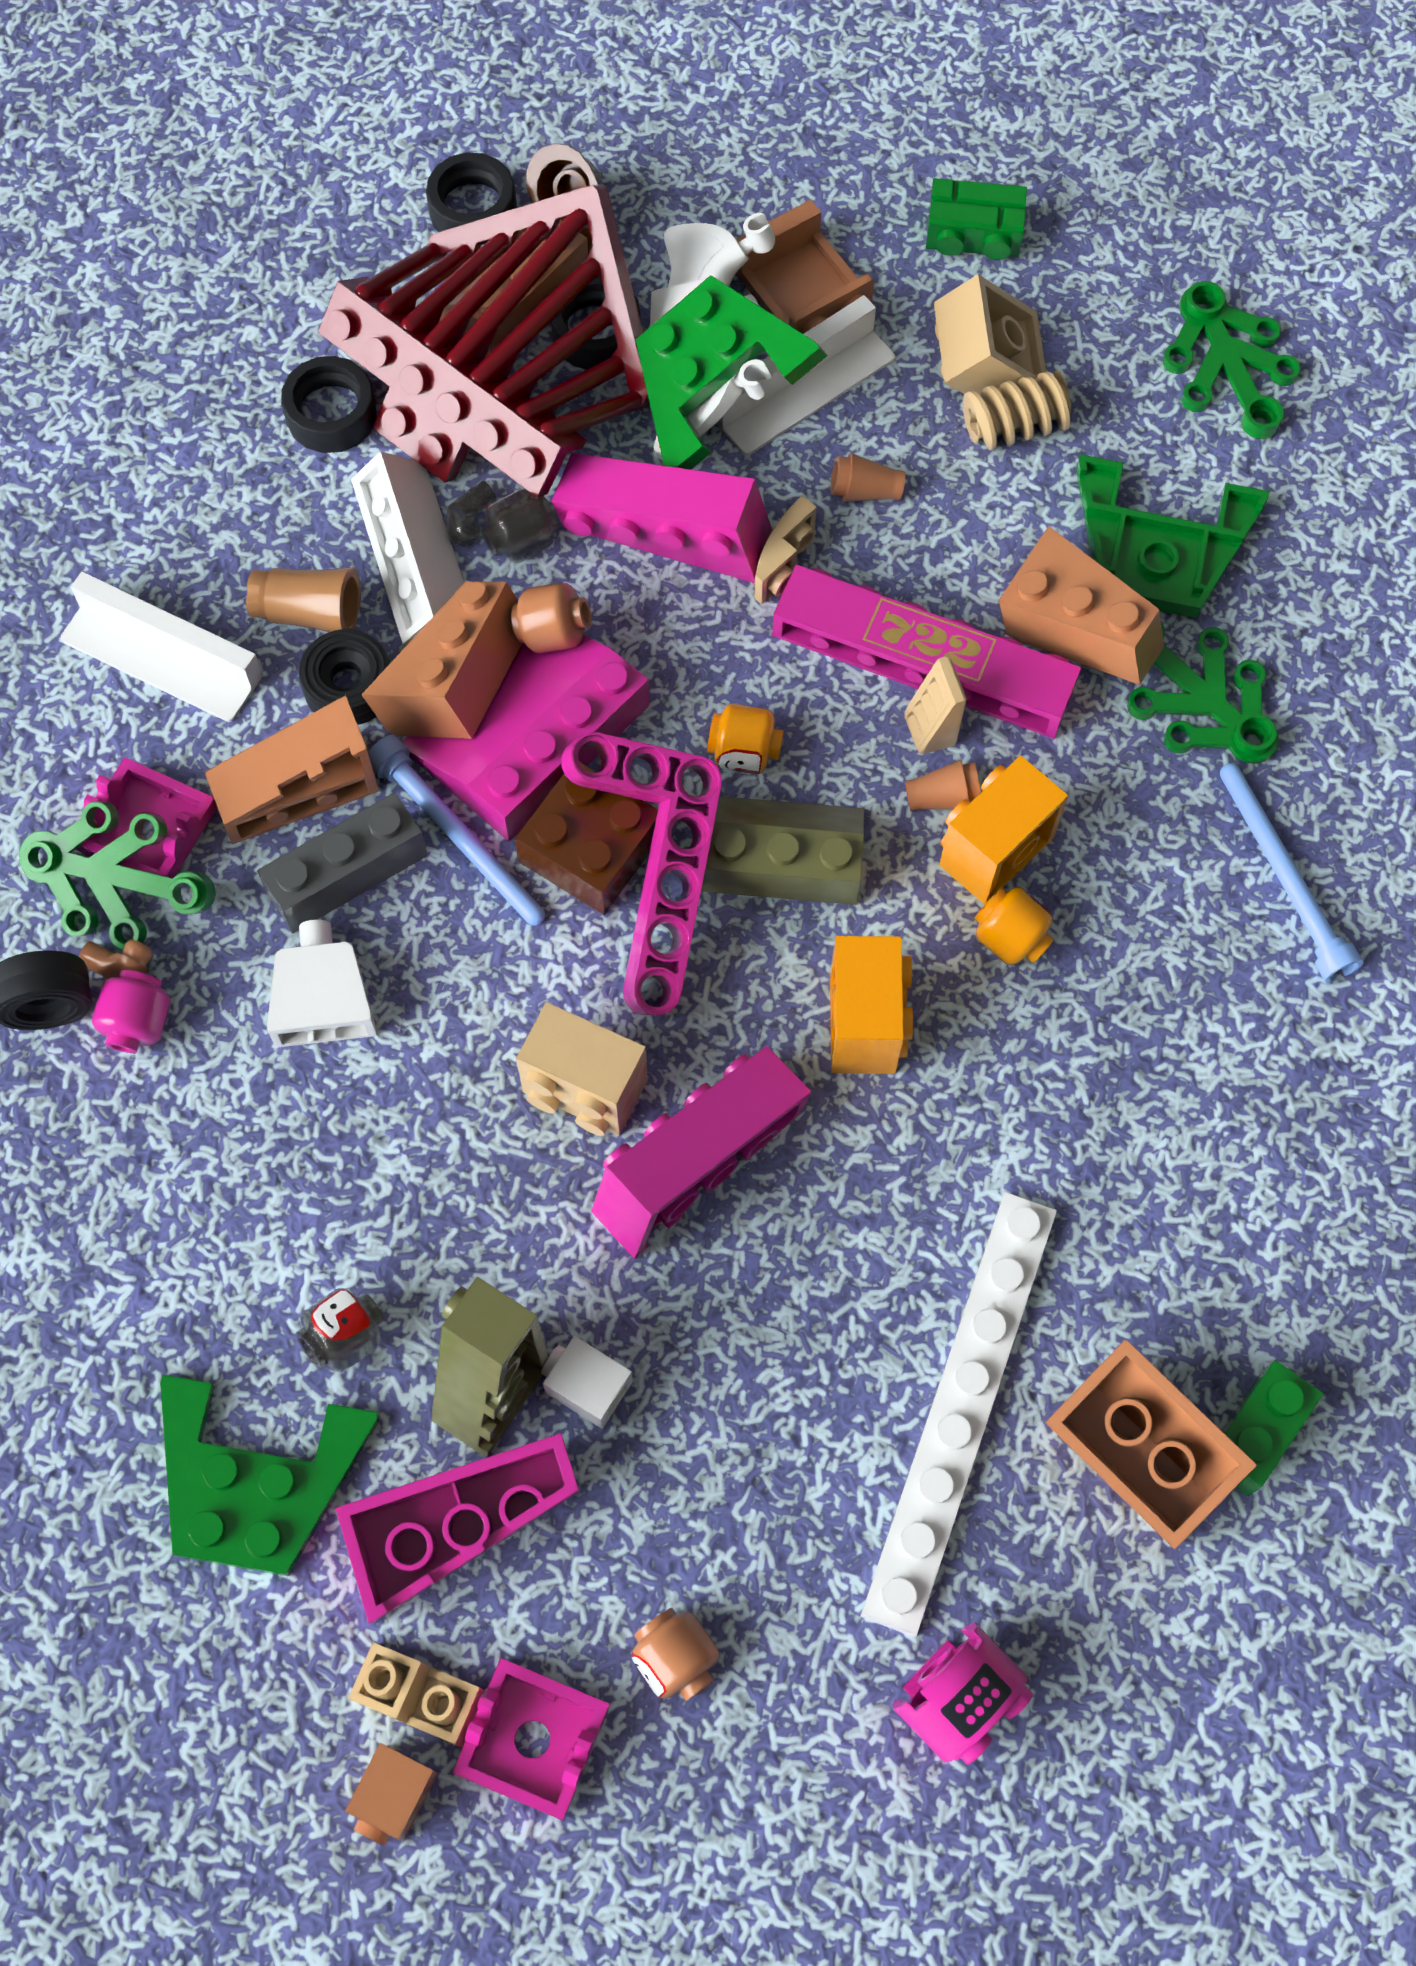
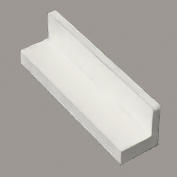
[716,295,895,456]
[351,451,464,645]
[61,571,263,722]

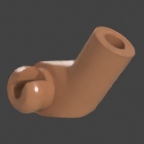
[79,939,153,979]

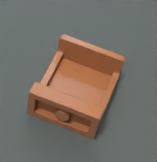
[735,199,874,334]

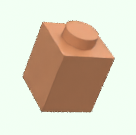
[345,1743,438,1846]

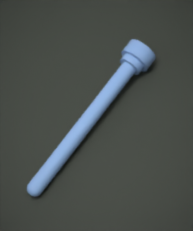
[368,734,545,926]
[1220,763,1364,983]

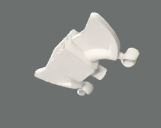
[650,213,775,458]

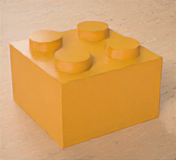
[939,755,1068,905]
[830,936,913,1074]

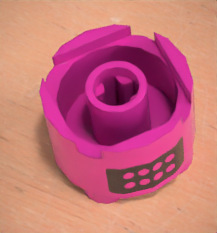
[892,1622,1034,1765]

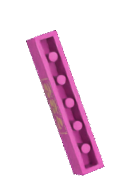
[772,564,1081,739]

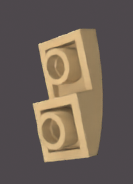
[754,495,817,604]
[348,1642,485,1748]

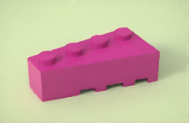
[551,453,773,583]
[591,1046,811,1259]
[335,1433,580,1624]

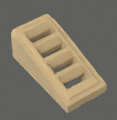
[905,656,967,754]

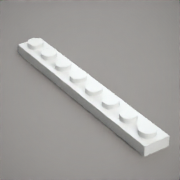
[860,1192,1057,1637]

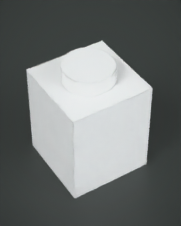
[541,1336,633,1429]

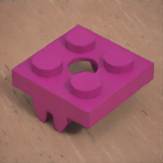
[76,757,218,878]
[452,1658,610,1821]

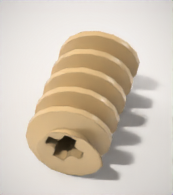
[963,370,1071,450]

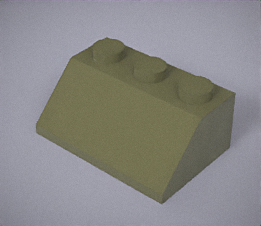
[701,796,864,905]

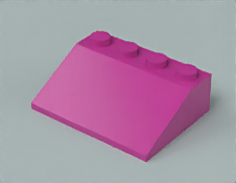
[402,635,649,842]

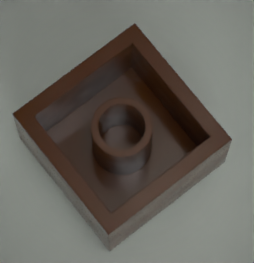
[515,762,658,915]

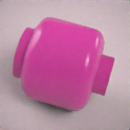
[92,970,171,1054]

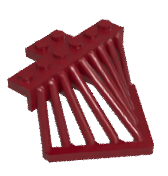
[318,184,650,498]

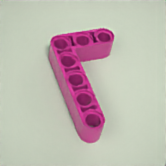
[562,732,722,1015]

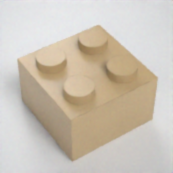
[516,1002,648,1136]

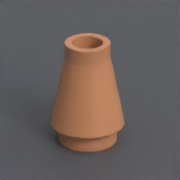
[830,453,905,502]
[905,759,981,811]

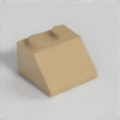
[933,274,1046,394]

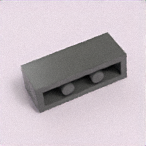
[257,792,428,934]

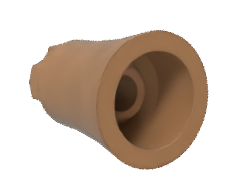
[246,567,361,632]

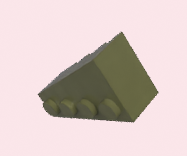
[431,1276,548,1458]

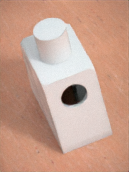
[267,920,377,1048]

